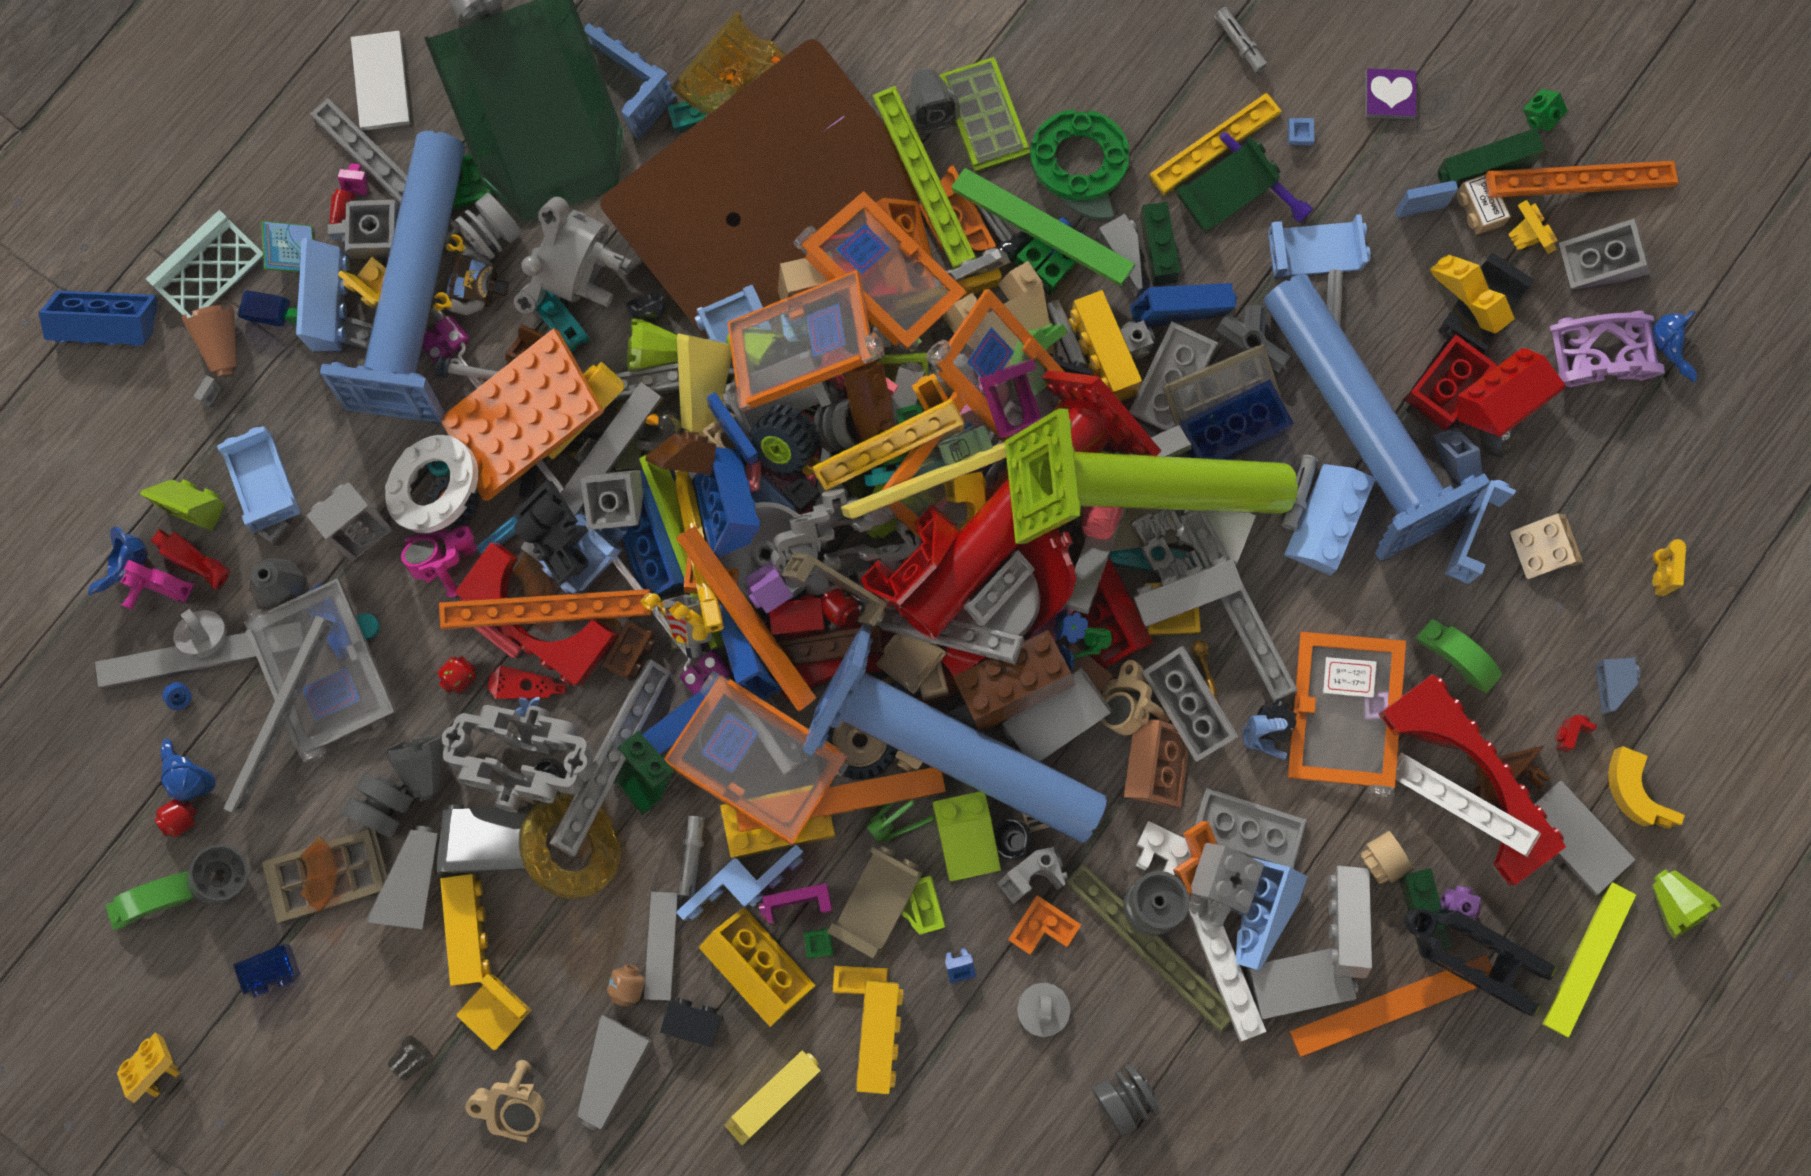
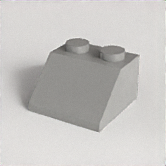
[580,470,644,530]

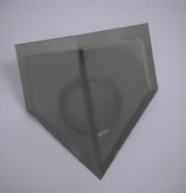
[560,433,603,467]

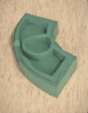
[1060,194,1114,220]

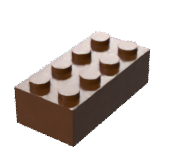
[953,630,1075,732]

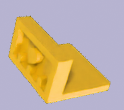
[338,256,386,308]
[457,974,532,1050]

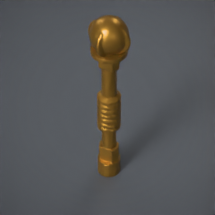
[1191,640,1221,707]

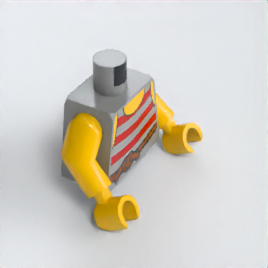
[641,593,712,658]

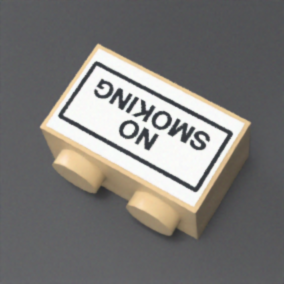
[1457,175,1511,236]

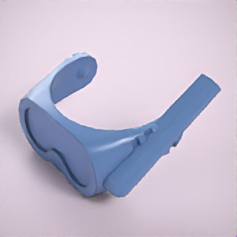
[1243,715,1288,760]

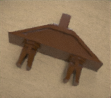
[1466,745,1551,825]

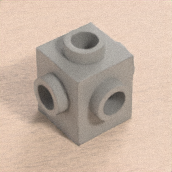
[1120,320,1155,359]

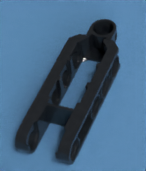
[1404,908,1557,1017]

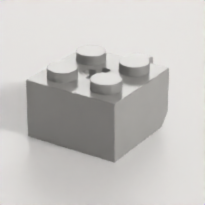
[328,200,400,259]
[1191,843,1264,926]

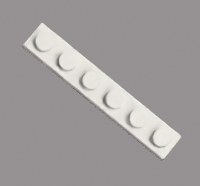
[1396,753,1541,857]
[1188,892,1266,1042]

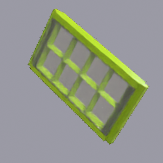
[939,57,1030,172]

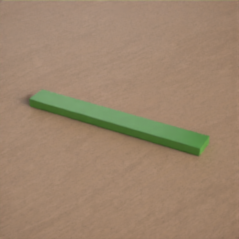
[951,168,1135,287]

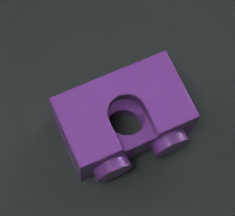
[745,561,793,614]

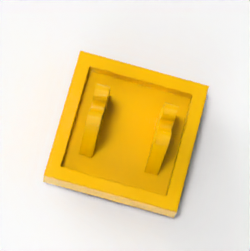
[1509,200,1558,254]
[117,1032,180,1103]

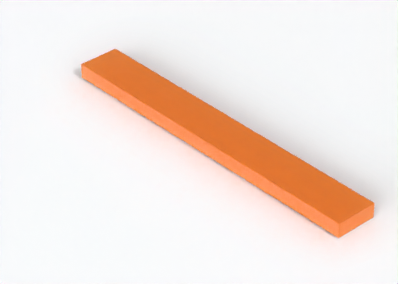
[1485,161,1679,198]
[676,526,816,711]
[439,589,651,630]
[734,767,946,833]
[1289,954,1492,1057]

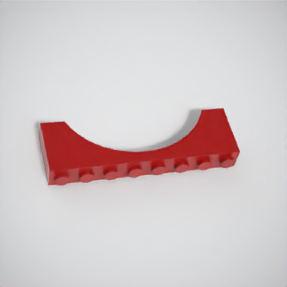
[1378,674,1567,886]

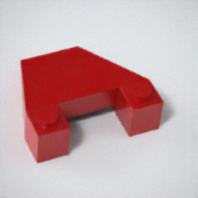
[861,504,959,607]

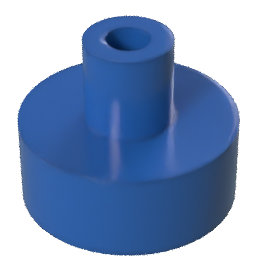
[162,682,192,710]

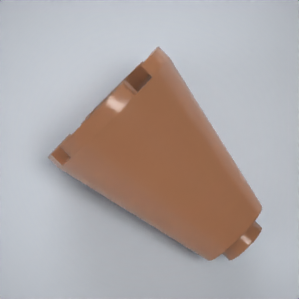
[182,305,237,377]

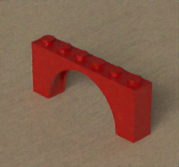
[455,542,619,686]

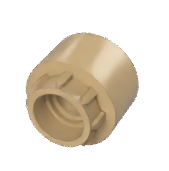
[1361,831,1414,884]

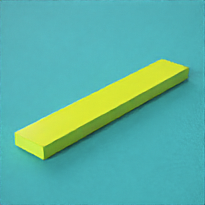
[1542,882,1636,1037]

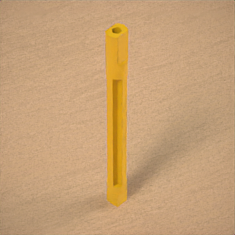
[675,470,724,633]

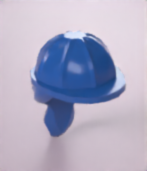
[1653,310,1697,383]
[88,526,148,596]
[160,739,216,801]

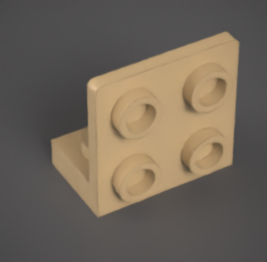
[1510,513,1583,579]

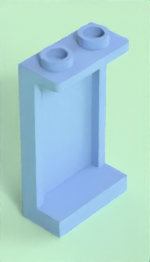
[217,426,301,533]

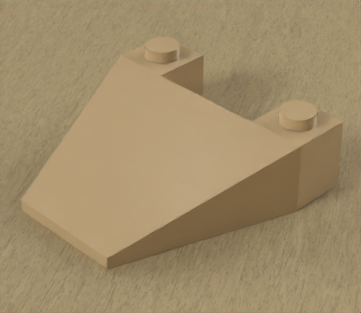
[943,261,1055,381]

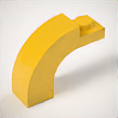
[1608,746,1685,829]

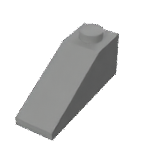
[1097,214,1143,298]

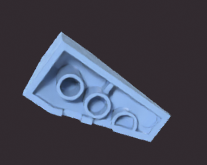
[1236,857,1308,971]

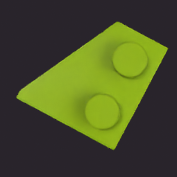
[902,876,946,935]

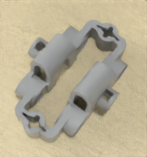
[771,488,920,595]
[442,705,595,813]

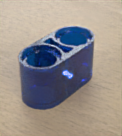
[237,290,290,326]

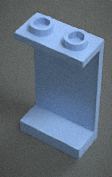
[1268,214,1370,278]
[1445,480,1516,584]

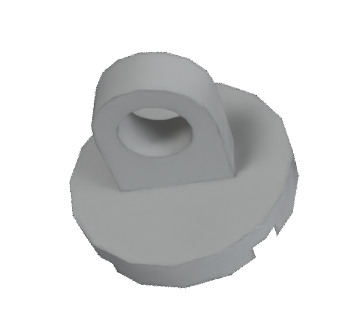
[173,609,227,658]
[1017,983,1071,1037]

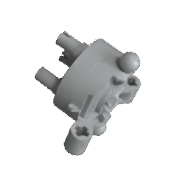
[514,197,632,314]

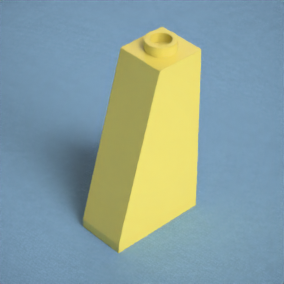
[677,333,732,435]
[724,1050,821,1145]

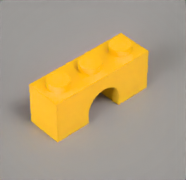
[944,470,987,532]

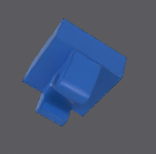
[945,948,976,984]

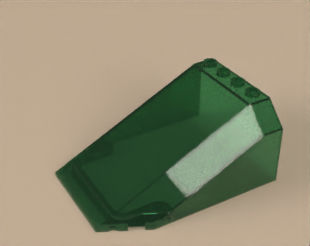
[424,0,623,222]

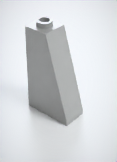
[891,362,926,426]
[366,826,438,929]
[577,1015,652,1131]

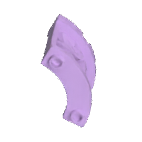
[1550,311,1665,388]

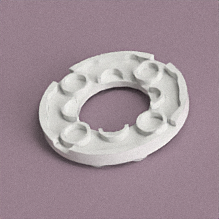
[385,435,478,533]

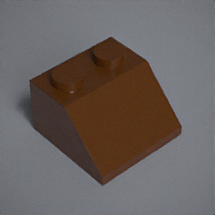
[645,430,717,475]

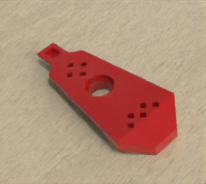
[488,666,566,699]

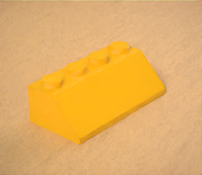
[698,907,815,1027]

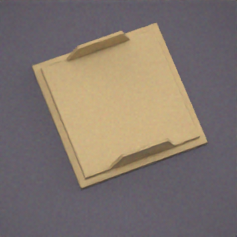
[875,634,946,694]

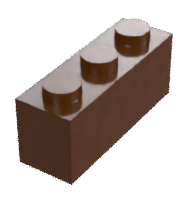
[843,362,895,443]

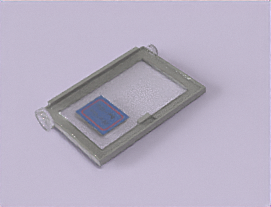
[244,578,397,764]

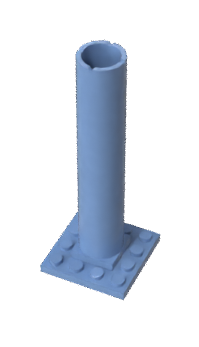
[320,131,465,424]
[1264,274,1490,562]
[803,624,1107,843]

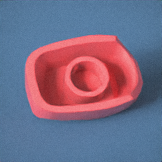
[1081,506,1123,540]

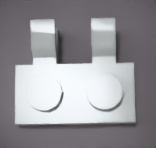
[1136,821,1191,875]

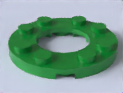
[1030,109,1129,201]

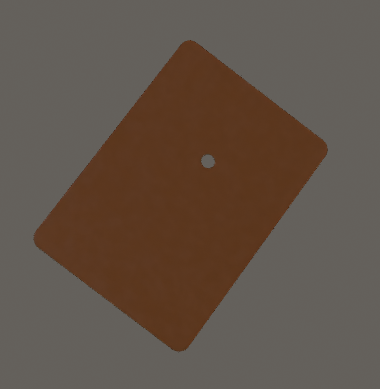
[600,39,919,339]

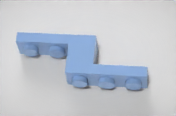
[676,845,804,921]

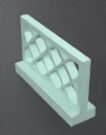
[146,210,263,319]

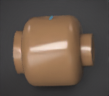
[607,964,645,1007]

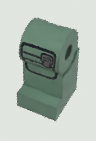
[938,426,993,465]

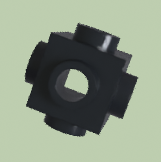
[1257,699,1297,743]

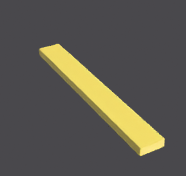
[841,442,1006,519]

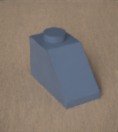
[1432,427,1483,484]
[1596,658,1640,715]

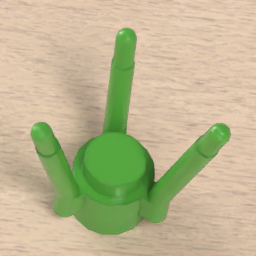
[866,800,934,843]

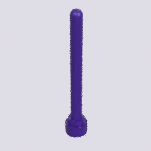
[1220,132,1314,223]

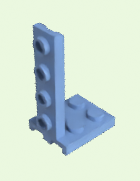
[584,23,677,141]

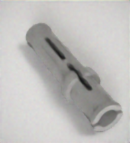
[1214,7,1269,74]
[1281,455,1319,531]
[678,816,705,897]

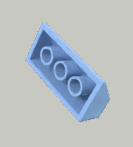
[296,238,350,351]
[1284,464,1375,576]

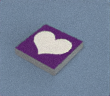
[1365,68,1416,120]

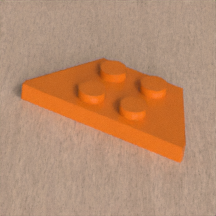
[919,165,996,251]

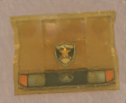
[671,11,786,115]

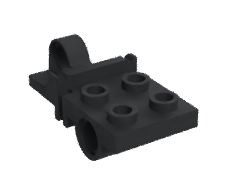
[514,481,589,584]

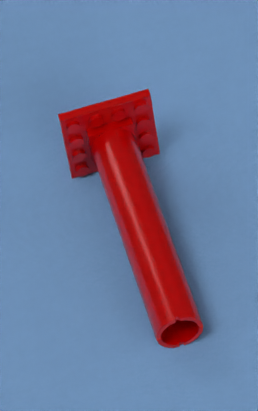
[895,370,1162,640]

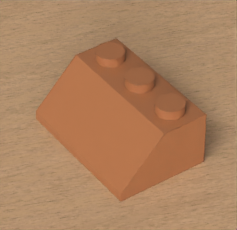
[1124,720,1189,808]

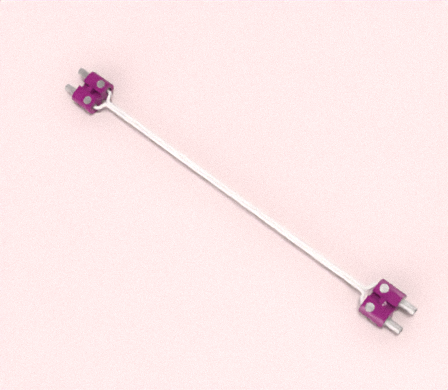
[422,307,733,696]

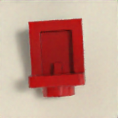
[1555,715,1597,752]

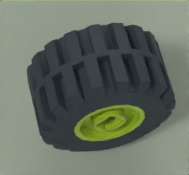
[748,404,820,476]

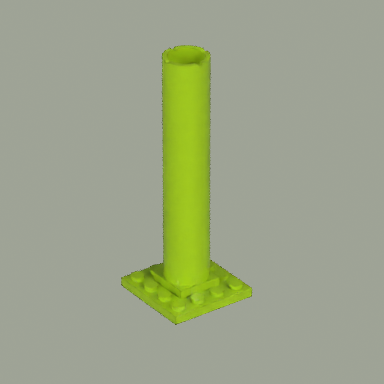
[1005,408,1298,544]

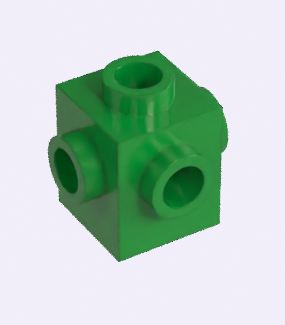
[1523,89,1568,131]

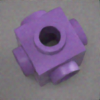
[1440,885,1481,920]

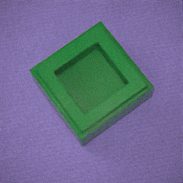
[803,928,834,959]

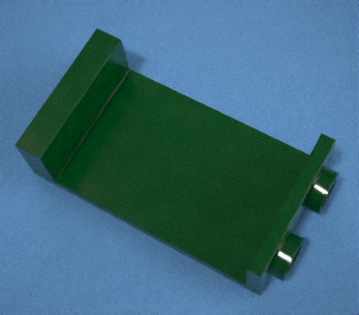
[1176,137,1281,234]
[614,730,674,815]

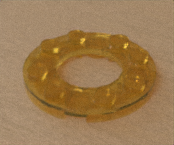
[519,794,621,899]

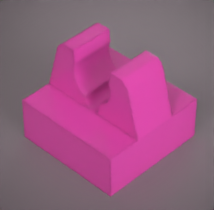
[338,163,369,196]

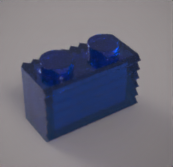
[233,944,300,998]

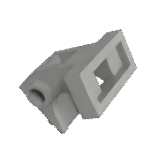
[997,847,1068,904]

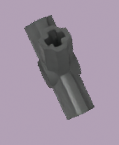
[1215,305,1290,375]

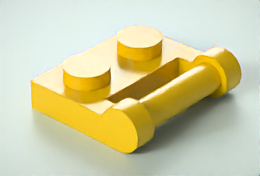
[1652,539,1686,596]

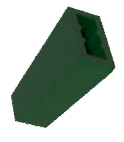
[1437,128,1545,188]

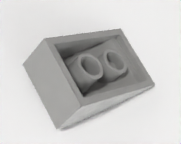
[1559,219,1651,290]

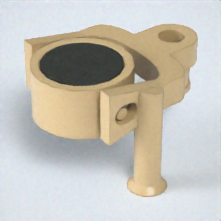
[1100,660,1171,736]
[465,1060,546,1143]

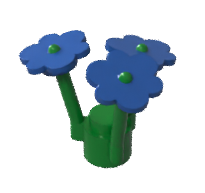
[1054,610,1112,670]

